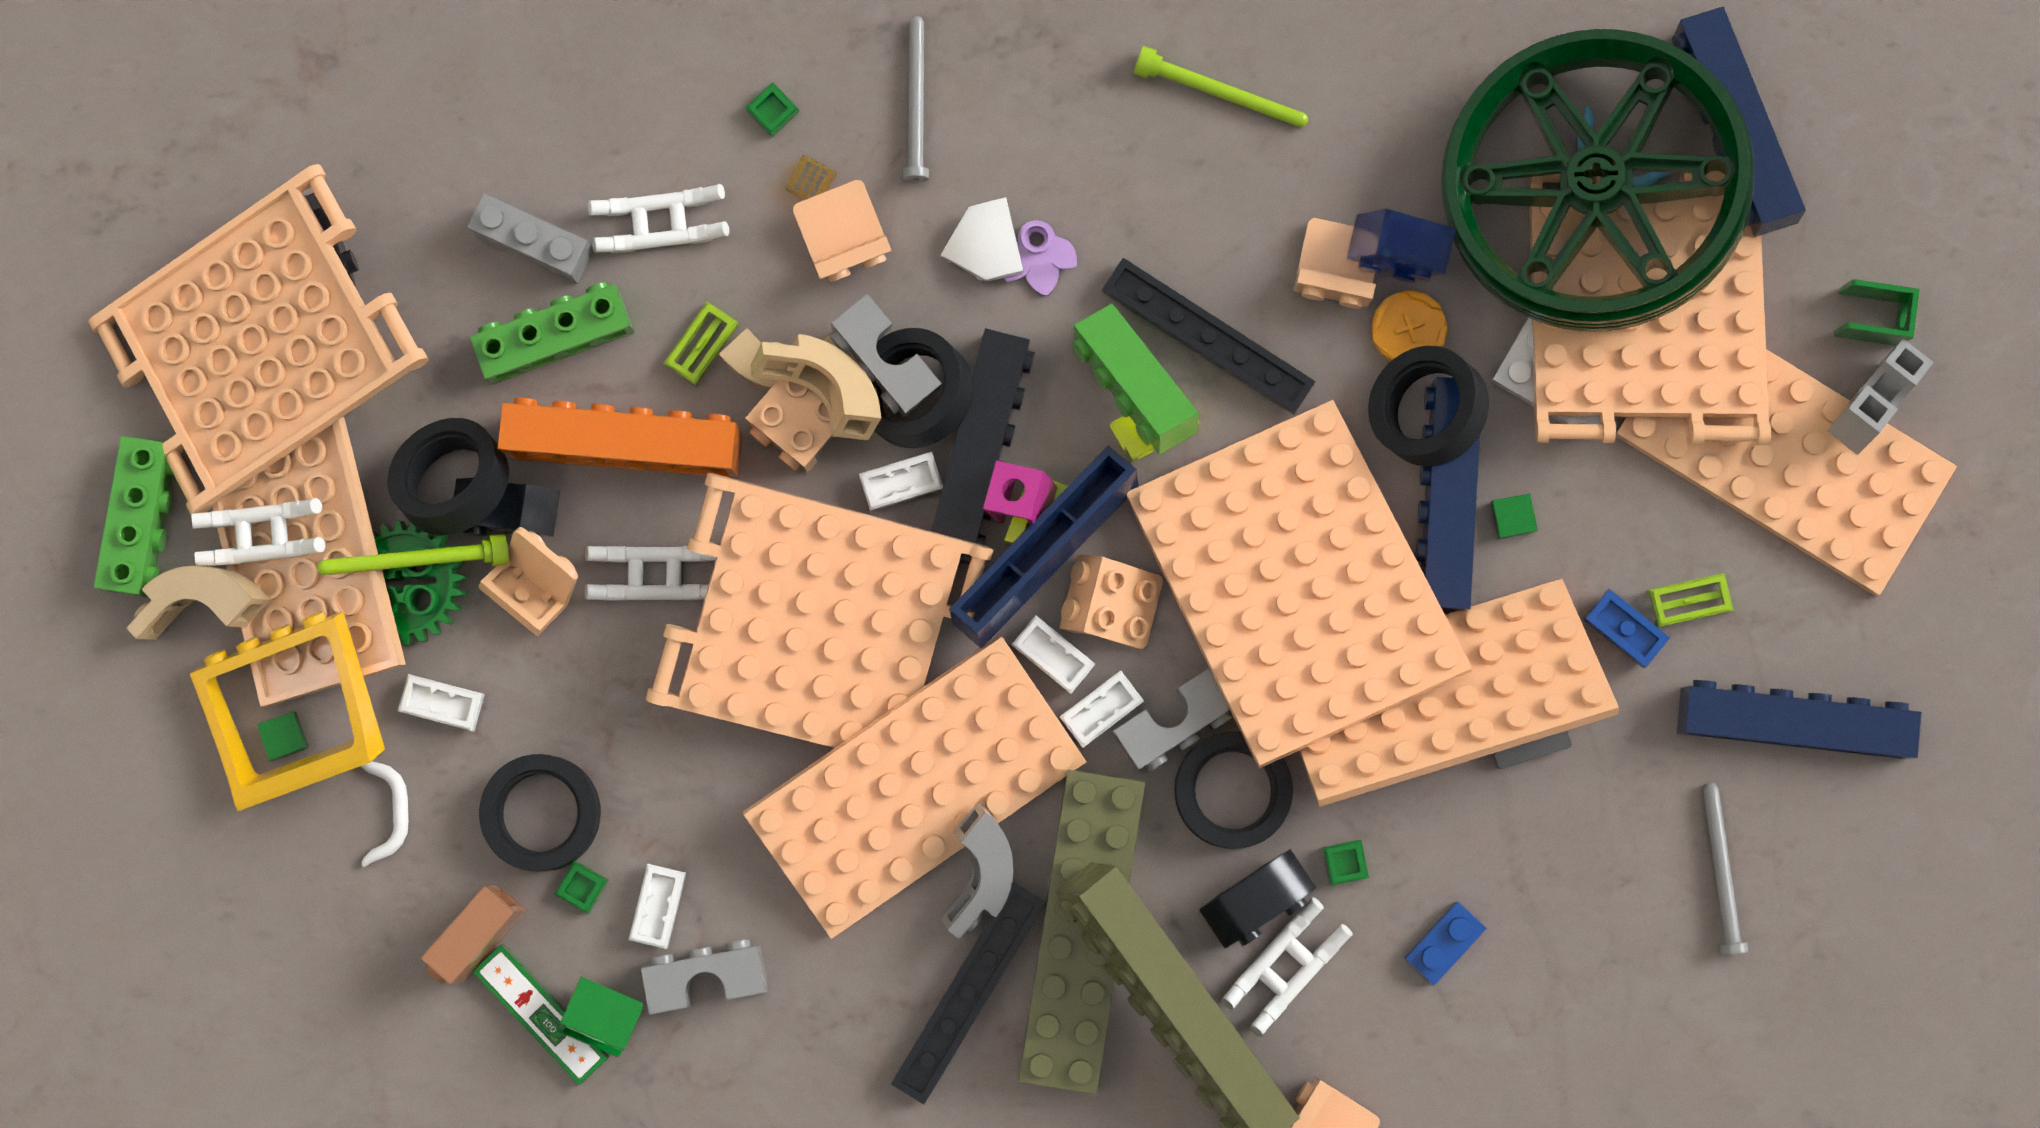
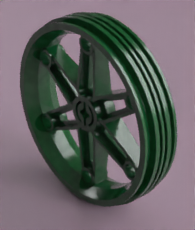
[1441,29,1755,332]

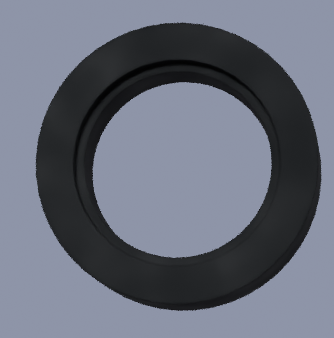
[872,328,972,448]
[1368,346,1489,466]
[387,418,509,535]
[1174,732,1293,849]
[479,754,601,871]

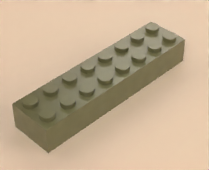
[1019,770,1145,1095]
[1055,862,1300,1128]

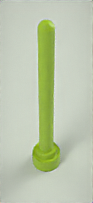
[1133,45,1308,127]
[317,534,509,575]

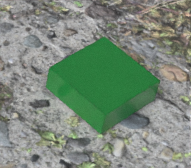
[745,82,799,137]
[1491,493,1538,539]
[257,711,309,761]
[1322,840,1369,886]
[554,861,609,914]

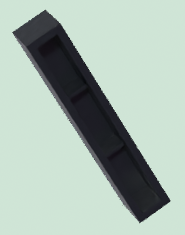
[931,328,1035,565]

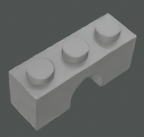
[467,193,593,284]
[830,294,942,418]
[1827,339,1934,455]
[1112,668,1233,772]
[641,939,768,1015]

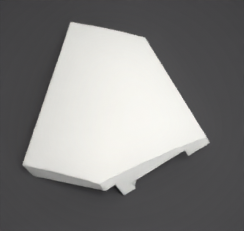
[940,197,1023,282]

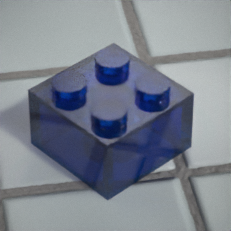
[1346,208,1456,283]

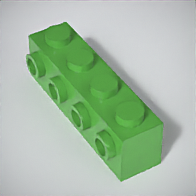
[470,282,635,385]
[1072,303,1199,455]
[94,436,174,598]

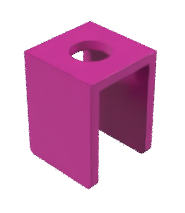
[983,461,1057,524]

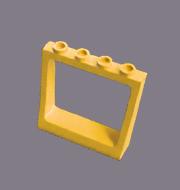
[190,611,385,811]

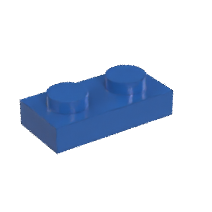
[1583,589,1670,668]
[1404,902,1487,985]

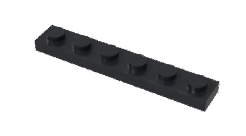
[1102,258,1316,415]
[891,882,1045,1104]

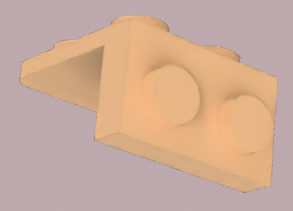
[793,180,892,282]
[1293,218,1382,309]
[745,380,832,473]
[479,527,578,637]
[1059,555,1163,649]
[1289,1077,1380,1128]

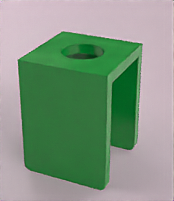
[1834,279,1920,346]
[556,976,643,1057]

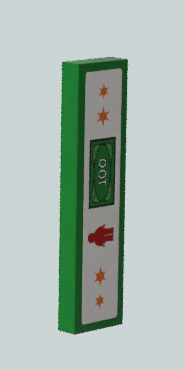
[473,944,609,1085]

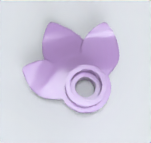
[1004,220,1077,296]

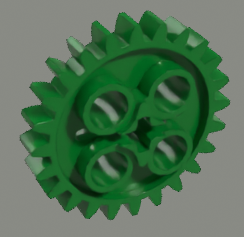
[373,520,468,645]

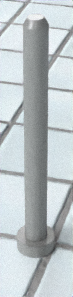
[902,16,929,183]
[1703,783,1749,955]

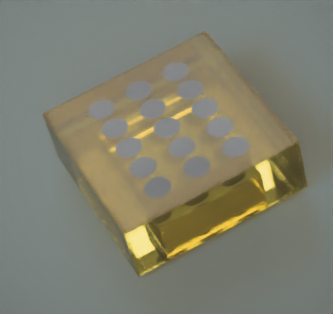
[785,154,837,200]

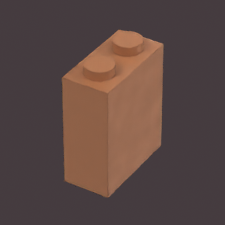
[421,885,527,985]

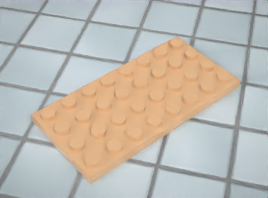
[1616,349,1957,597]
[212,416,406,707]
[1298,579,1619,807]
[743,634,1087,939]

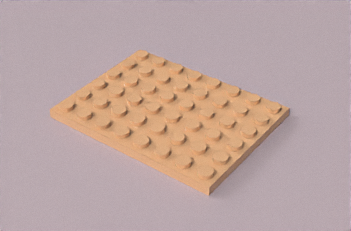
[1126,400,1472,769]

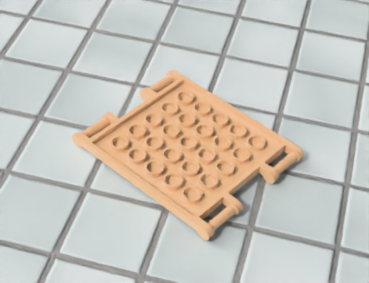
[88,164,429,516]
[1528,171,1771,445]
[645,473,994,748]

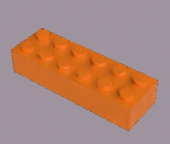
[498,398,743,478]

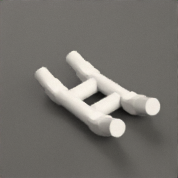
[588,184,729,253]
[192,498,325,566]
[584,546,716,601]
[1221,898,1353,1036]

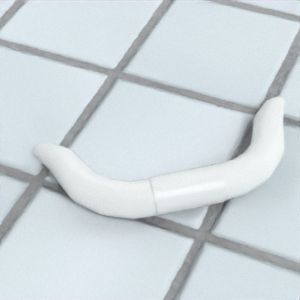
[361,761,409,867]

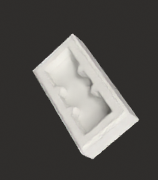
[859,452,943,512]
[1011,615,1095,694]
[1059,671,1144,748]
[398,674,485,731]
[629,864,686,949]

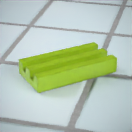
[664,301,740,386]
[1647,573,1734,627]

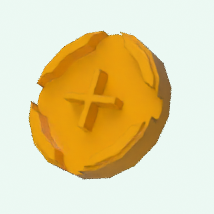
[1370,290,1448,362]

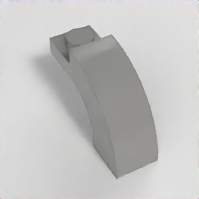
[941,802,1013,939]

